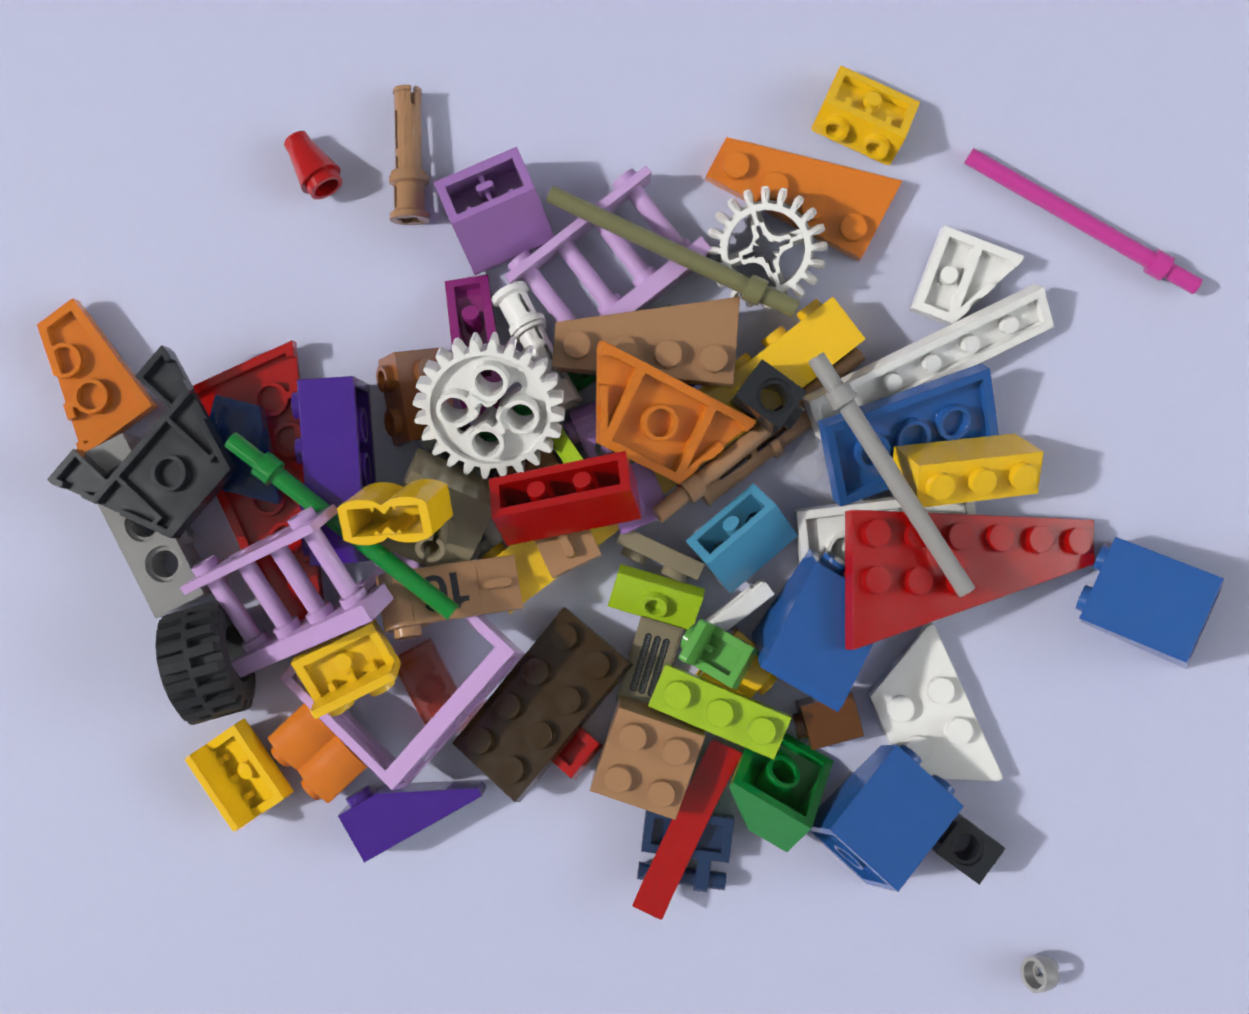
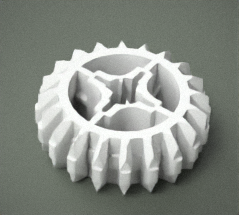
[708,186,828,309]

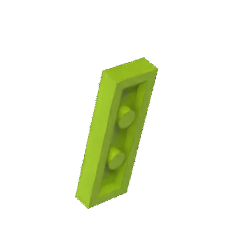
[648,662,792,760]

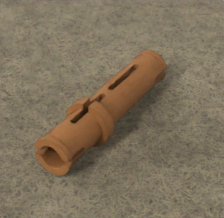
[701,410,812,506]

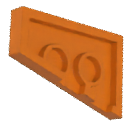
[37,298,158,452]

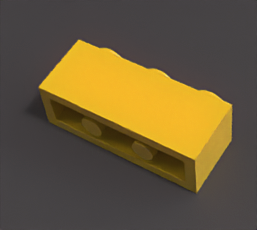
[893,433,1043,508]

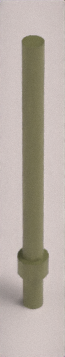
[546,185,800,317]

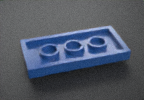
[818,363,999,507]

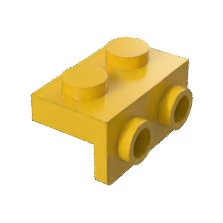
[290,619,401,719]
[185,718,294,832]

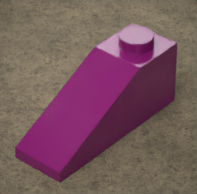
[444,274,507,416]

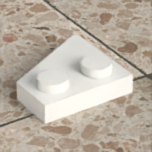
[909,225,1024,326]

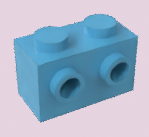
[686,483,798,594]

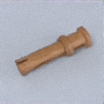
[389,85,430,225]

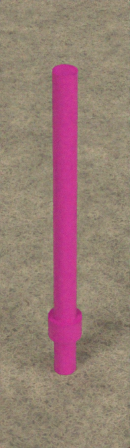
[964,148,1203,294]

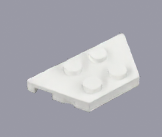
[867,623,1003,781]

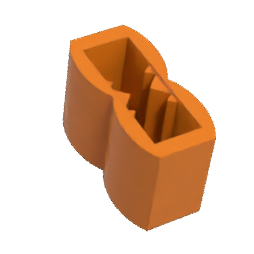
[268,704,368,803]

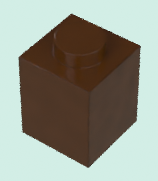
[791,691,864,750]

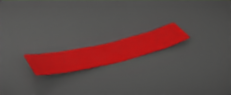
[632,739,742,920]

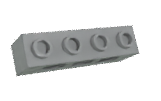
[85,433,213,619]

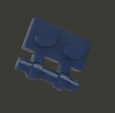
[637,810,735,893]

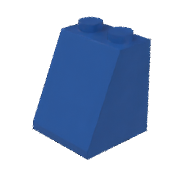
[1075,537,1224,669]
[752,548,874,712]
[809,744,964,892]

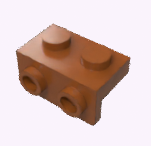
[376,347,454,446]

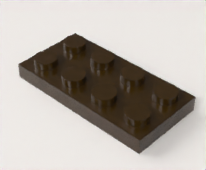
[452,607,633,802]

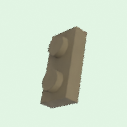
[616,530,705,583]

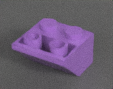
[433,146,554,275]

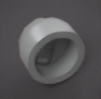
[1020,954,1061,993]

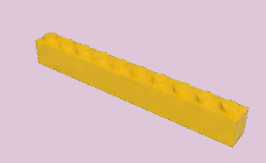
[481,297,865,614]

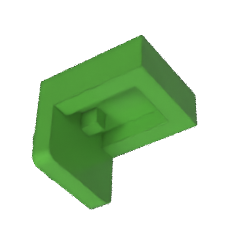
[679,619,759,690]

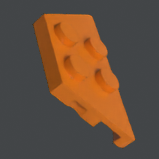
[596,340,756,484]

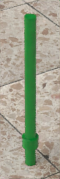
[225,432,459,620]

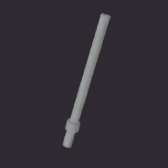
[808,352,975,597]

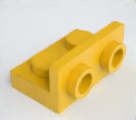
[811,65,920,165]

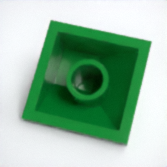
[729,733,834,852]

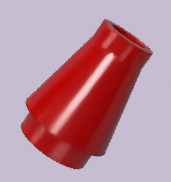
[284,131,342,200]

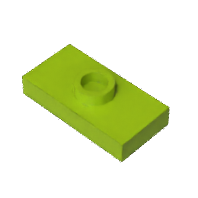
[607,564,705,630]

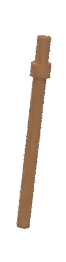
[651,347,865,523]

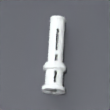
[491,281,582,411]

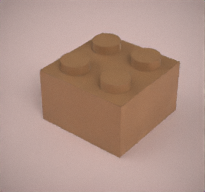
[590,695,705,820]

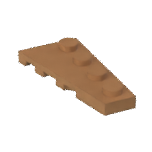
[551,297,740,389]

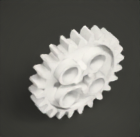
[413,332,566,479]

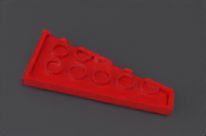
[193,340,324,621]
[845,510,1095,650]

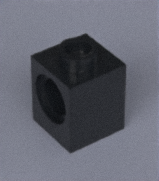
[729,359,807,434]
[932,813,1006,885]

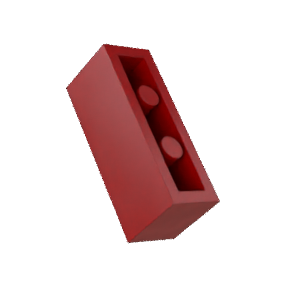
[489,451,642,546]

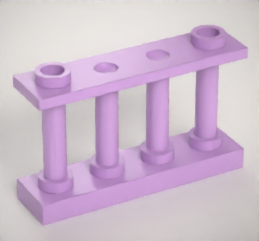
[504,165,711,322]
[179,504,394,678]

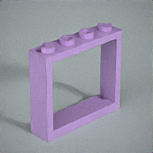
[279,551,525,790]

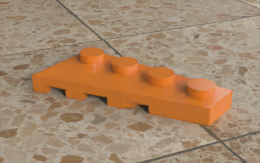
[705,137,902,262]

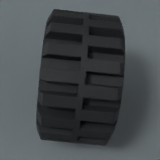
[155,600,256,725]

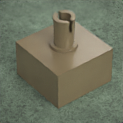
[379,448,492,567]

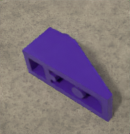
[338,779,486,863]

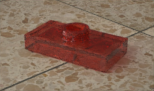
[398,638,472,725]

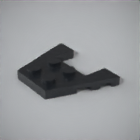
[47,345,238,539]

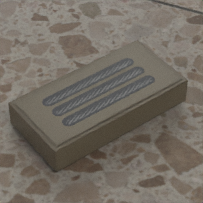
[616,616,683,704]

